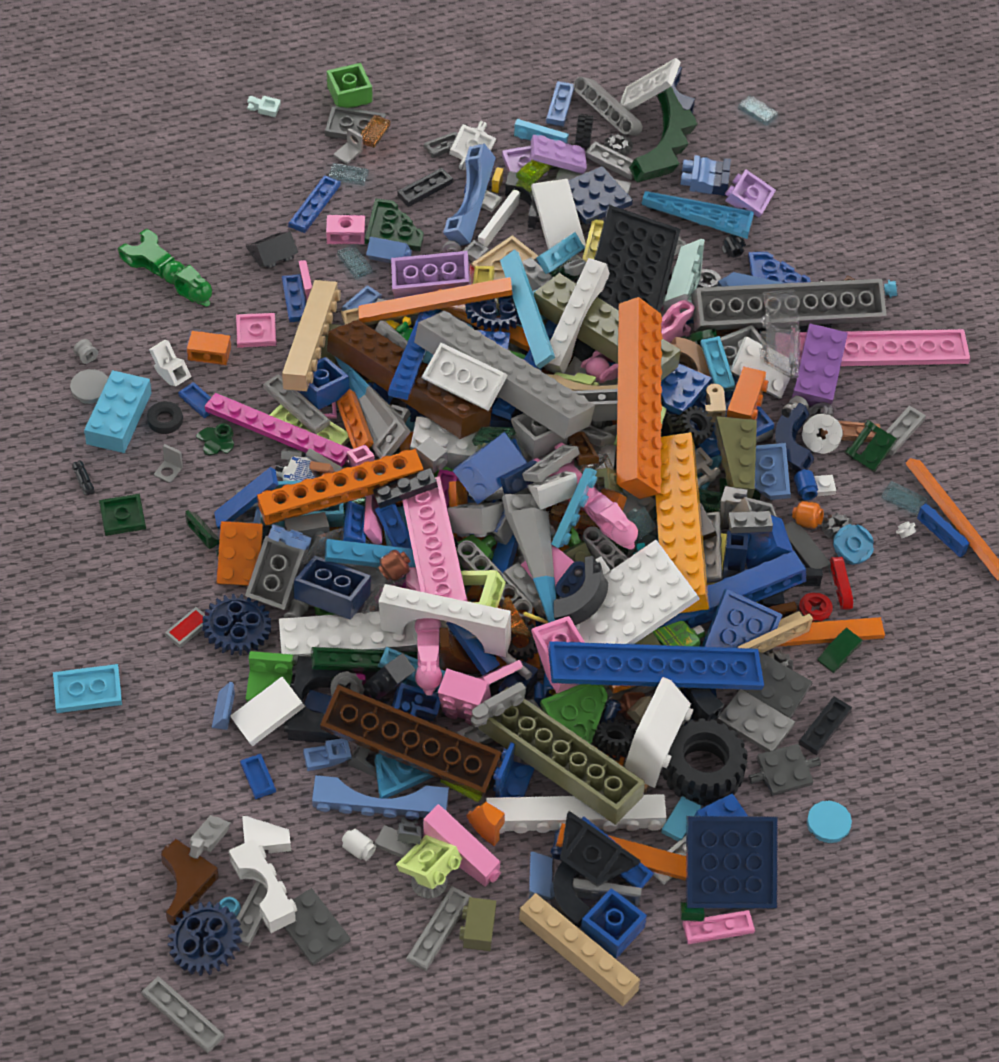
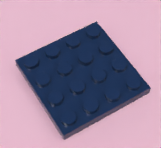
[686,816,778,908]

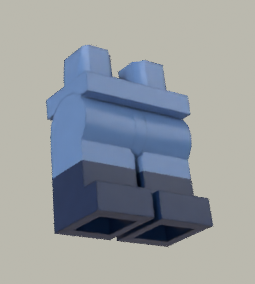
[680,155,731,196]

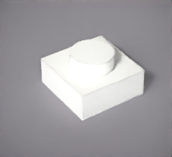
[814,475,836,496]

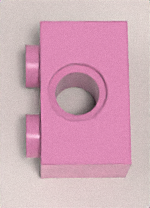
[326,215,365,244]

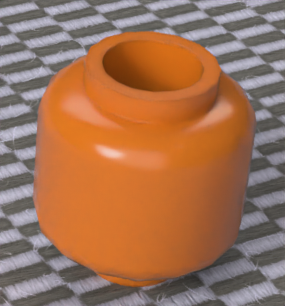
[792,501,824,529]

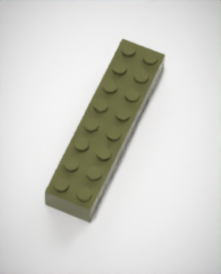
[534,273,681,381]
[478,687,645,825]

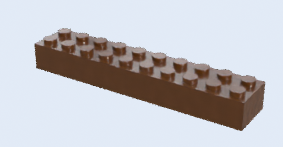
[327,320,492,439]

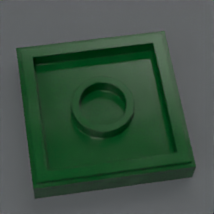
[99,493,146,536]

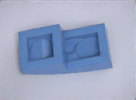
[303,738,351,771]

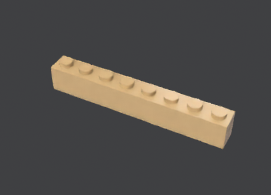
[282,280,341,391]

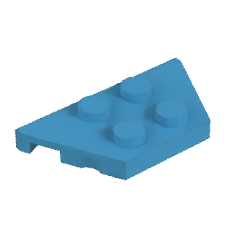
[375,754,434,799]

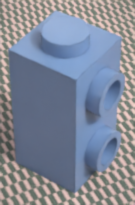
[366,237,412,263]

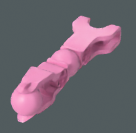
[581,300,695,383]
[534,442,638,550]
[406,567,443,695]

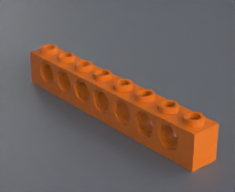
[257,449,424,526]

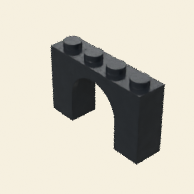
[284,656,350,743]

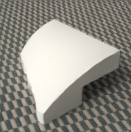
[242,816,291,853]

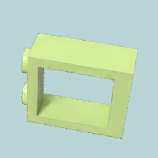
[461,570,506,608]

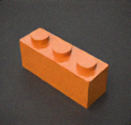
[727,366,769,420]

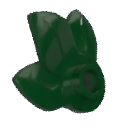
[196,423,234,455]

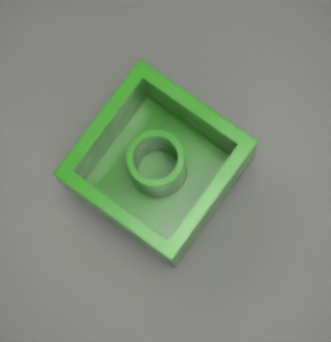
[327,63,372,108]

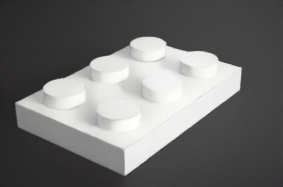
[730,337,796,399]

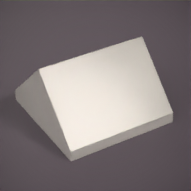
[527,471,578,510]

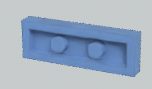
[546,81,574,126]

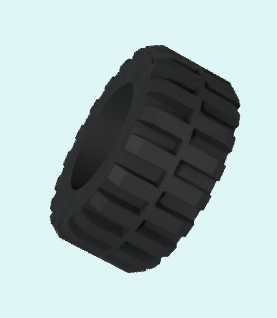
[662,719,748,805]

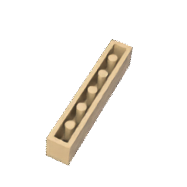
[519,893,640,1006]

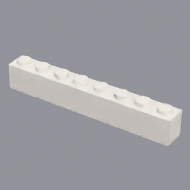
[486,794,666,834]

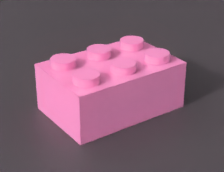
[438,669,491,725]

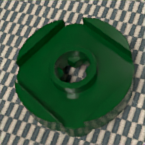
[681,329,717,345]

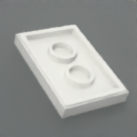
[230,677,305,747]

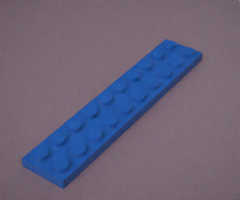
[548,641,764,690]

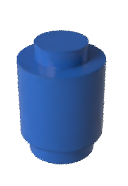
[794,469,818,500]

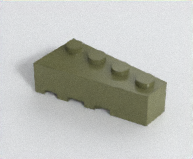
[714,416,757,499]

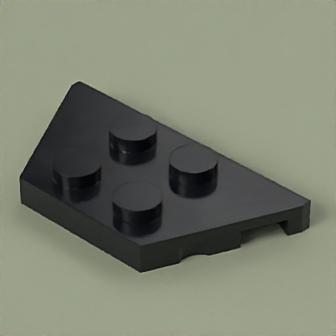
[560,811,641,887]

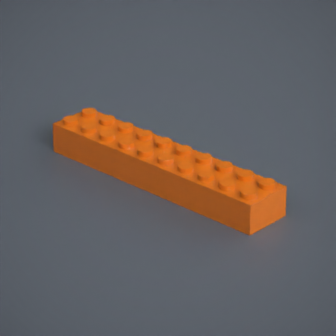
[616,297,662,499]

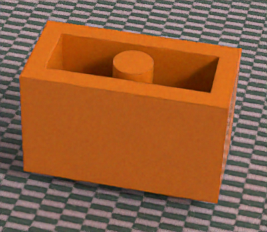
[187,331,231,365]

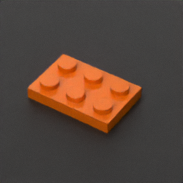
[216,521,263,586]

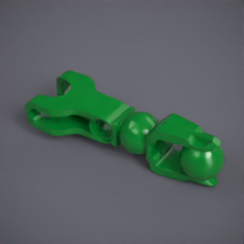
[118,229,213,307]

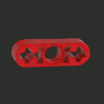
[830,557,853,610]

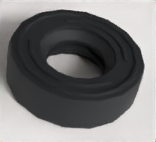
[147,401,183,434]

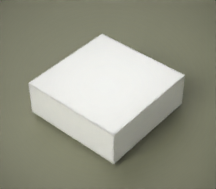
[481,190,502,212]

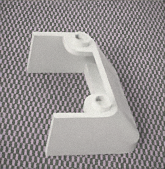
[624,677,693,788]

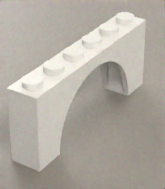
[379,584,511,657]

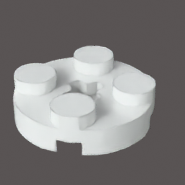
[802,414,843,454]

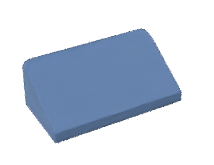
[212,682,235,730]
[529,852,553,900]

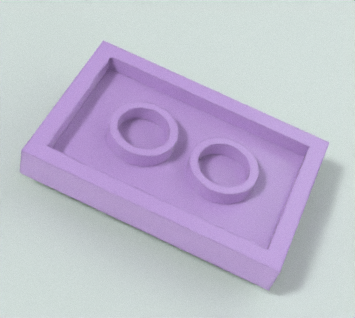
[531,135,587,174]

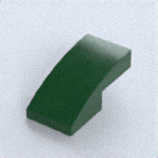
[817,627,863,673]

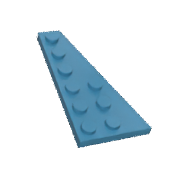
[642,191,754,239]

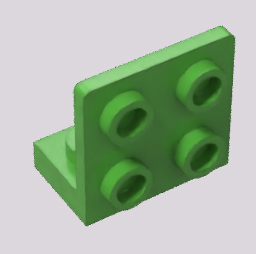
[246,651,293,702]

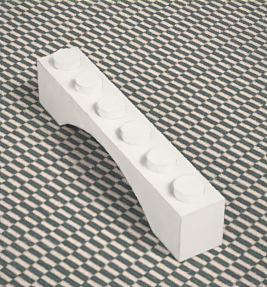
[544,258,610,373]

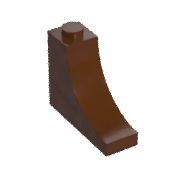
[439,627,495,674]
[161,839,219,925]

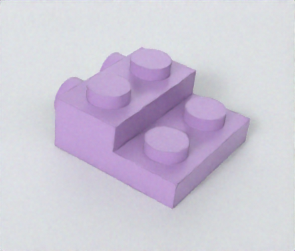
[725,169,776,218]

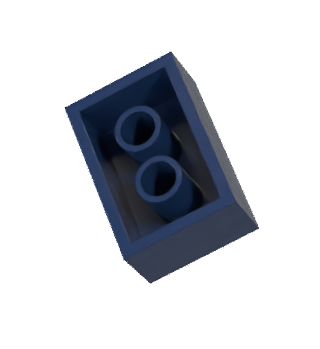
[294,555,371,620]

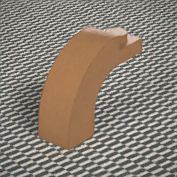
[671,337,711,377]

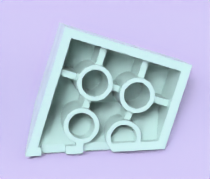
[662,239,705,314]

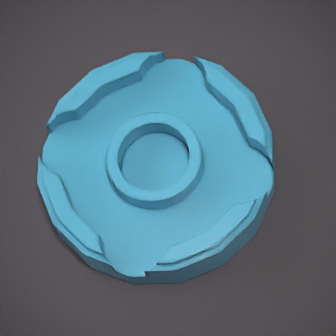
[807,801,852,843]

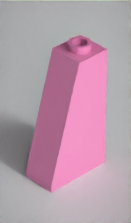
[423,804,501,887]

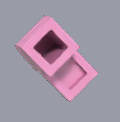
[345,445,375,468]

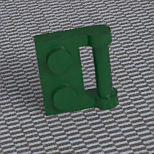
[844,420,897,472]

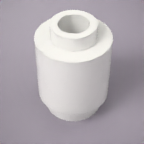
[342,829,376,861]

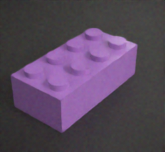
[791,324,848,406]

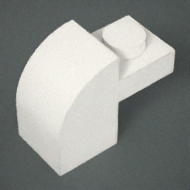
[149,340,191,387]

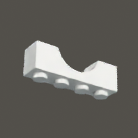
[229,839,297,933]

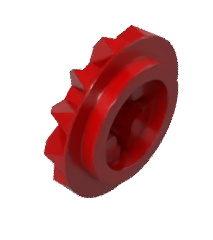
[799,592,833,622]

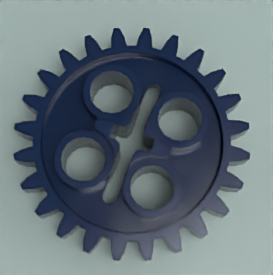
[465,295,522,332]
[202,594,271,656]
[167,901,243,976]

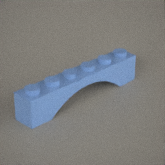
[443,143,496,246]
[312,775,449,820]

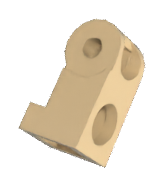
[705,384,726,423]

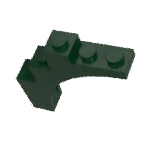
[629,87,698,183]

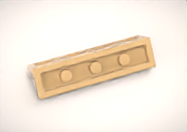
[737,611,813,653]

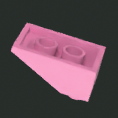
[531,616,585,694]

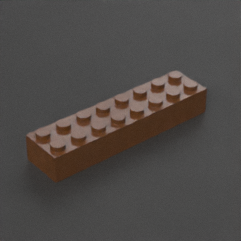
[320,685,502,797]

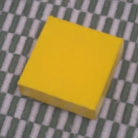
[491,167,503,193]

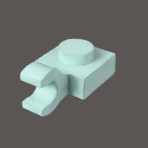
[247,96,281,117]

